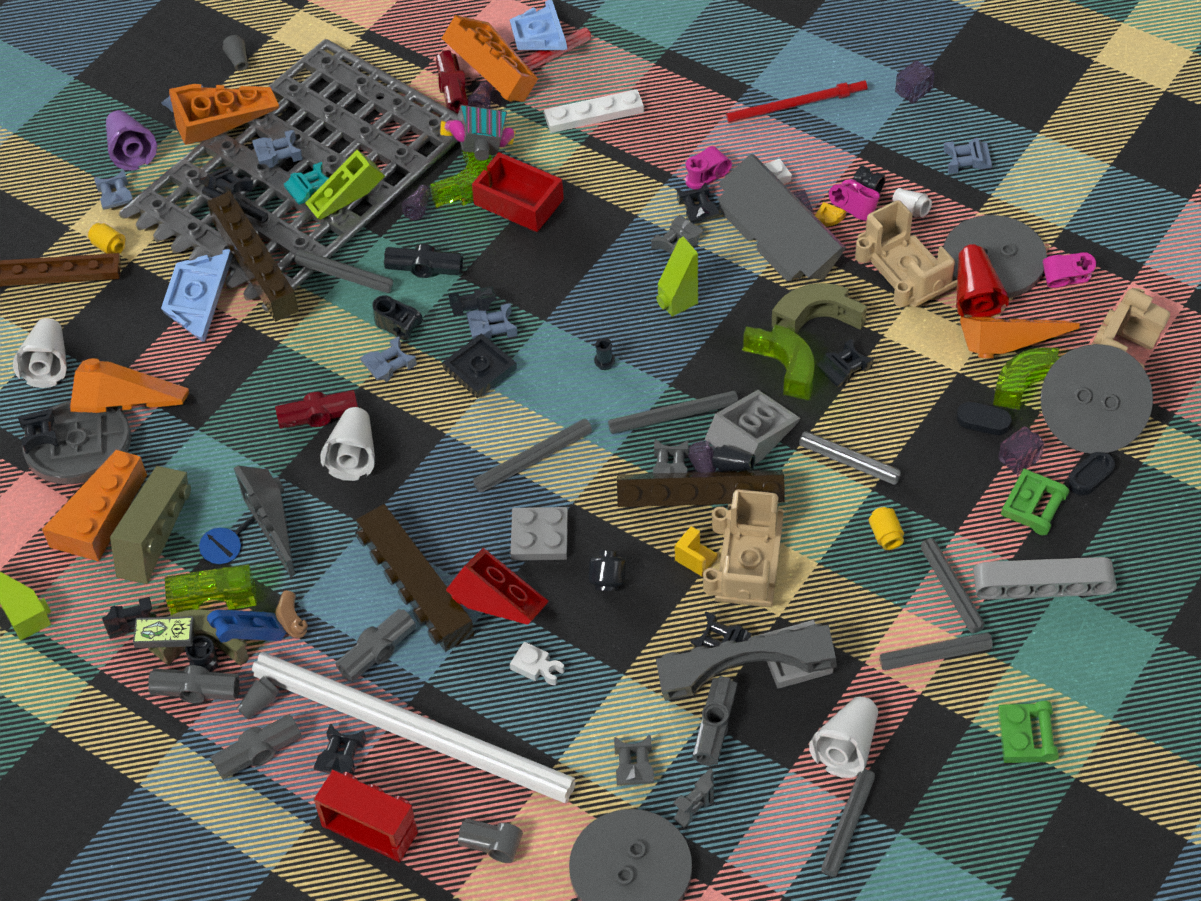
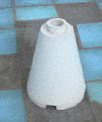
[13,318,67,388]
[320,407,375,481]
[809,697,878,778]

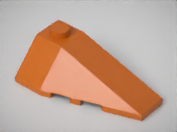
[169,84,279,145]
[960,317,1080,358]
[70,358,189,413]

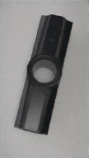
[384,244,463,278]

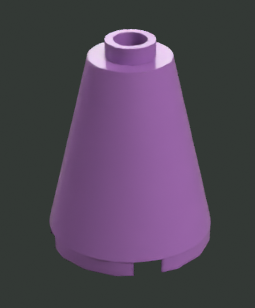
[106,110,157,170]

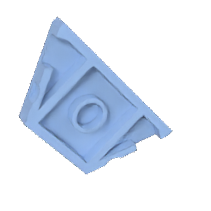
[510,0,567,50]
[161,249,233,342]

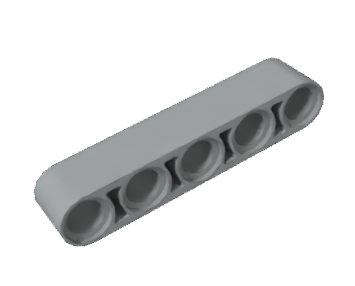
[973,557,1117,600]

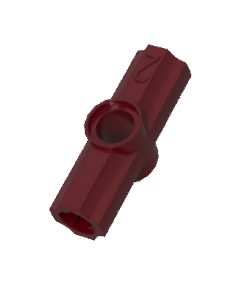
[436,50,468,114]
[275,390,358,429]

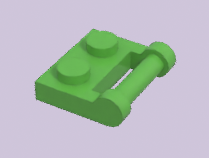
[1001,469,1069,535]
[998,701,1059,763]

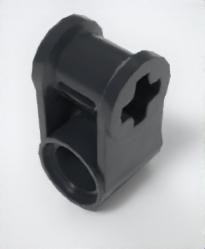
[372,295,423,340]

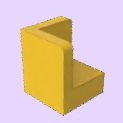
[675,526,717,577]

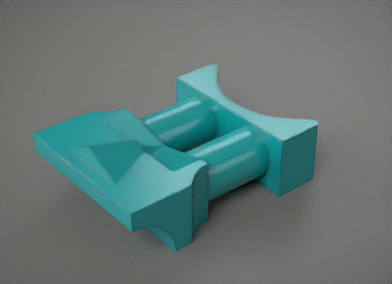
[284,162,329,205]

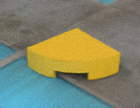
[815,202,846,227]

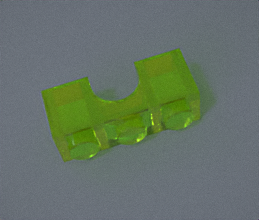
[165,564,256,615]

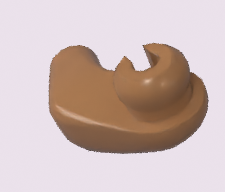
[275,590,308,638]

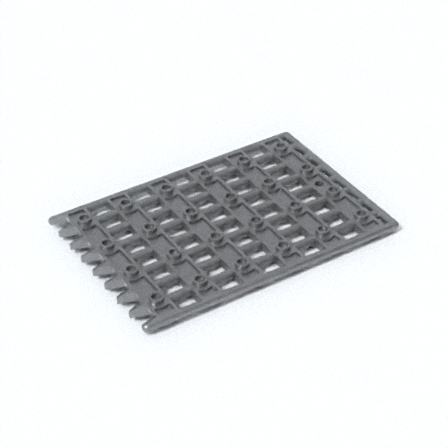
[119,39,458,312]

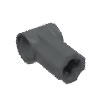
[458,818,523,863]

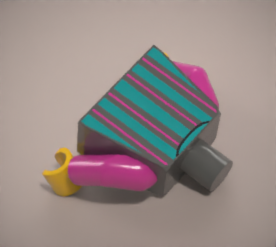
[440,105,516,161]

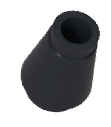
[712,445,755,472]

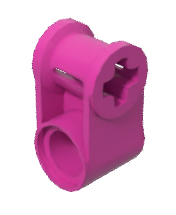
[685,146,732,189]
[829,179,880,221]
[1043,252,1096,288]

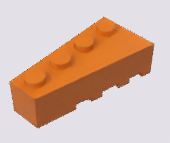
[441,15,538,102]
[42,450,147,562]

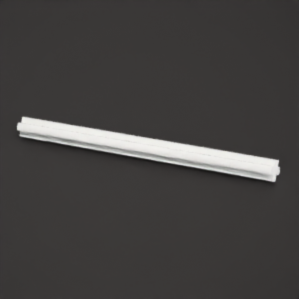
[252,652,576,803]

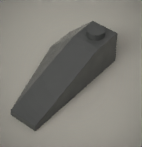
[234,465,295,577]

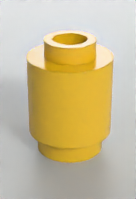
[88,223,126,254]
[868,507,904,550]

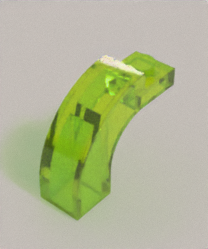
[430,150,492,208]
[743,324,814,400]
[993,347,1060,410]

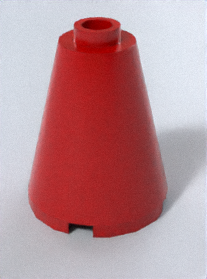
[956,244,1009,317]

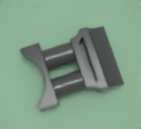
[651,215,704,254]
[653,439,688,474]
[614,735,654,786]
[673,768,714,829]

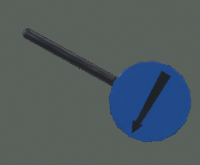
[199,515,255,566]

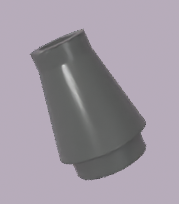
[223,35,249,71]
[236,676,280,720]

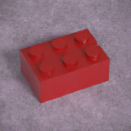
[472,152,564,232]
[314,769,418,862]

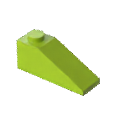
[305,150,385,220]
[656,236,698,317]
[0,572,51,641]

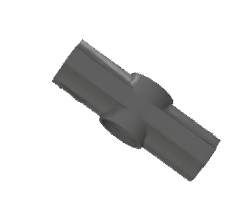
[335,609,416,682]
[148,665,240,703]
[692,676,737,766]
[210,714,302,780]

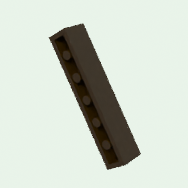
[207,191,299,322]
[617,470,785,507]
[355,504,474,652]

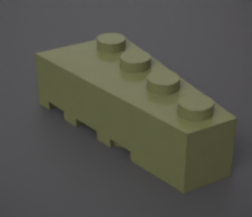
[110,466,191,584]

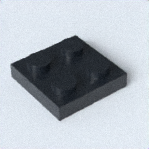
[442,333,517,399]

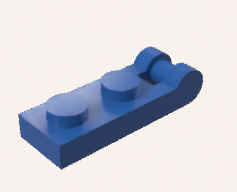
[207,610,286,642]

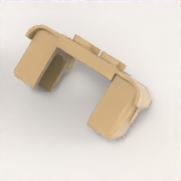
[855,200,957,307]
[1091,288,1170,369]
[703,489,784,608]

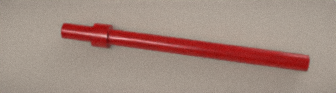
[726,80,868,123]

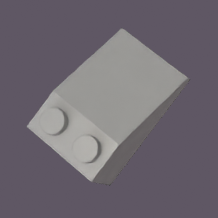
[705,390,800,464]

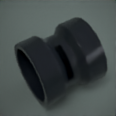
[853,165,886,194]
[185,636,219,672]

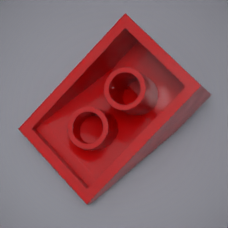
[446,548,548,625]

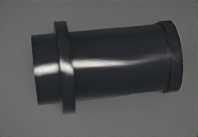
[594,338,615,370]

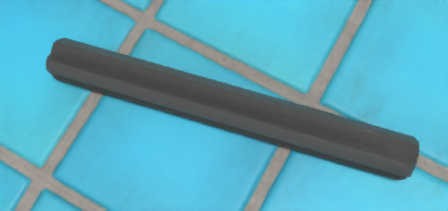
[608,391,738,434]
[473,419,592,493]

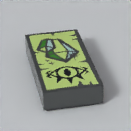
[133,616,195,648]

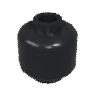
[588,550,626,591]

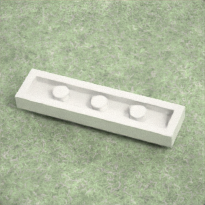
[544,89,644,133]

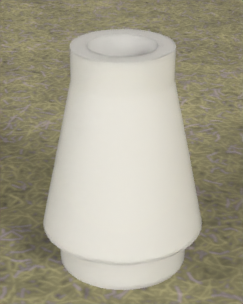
[893,188,932,217]

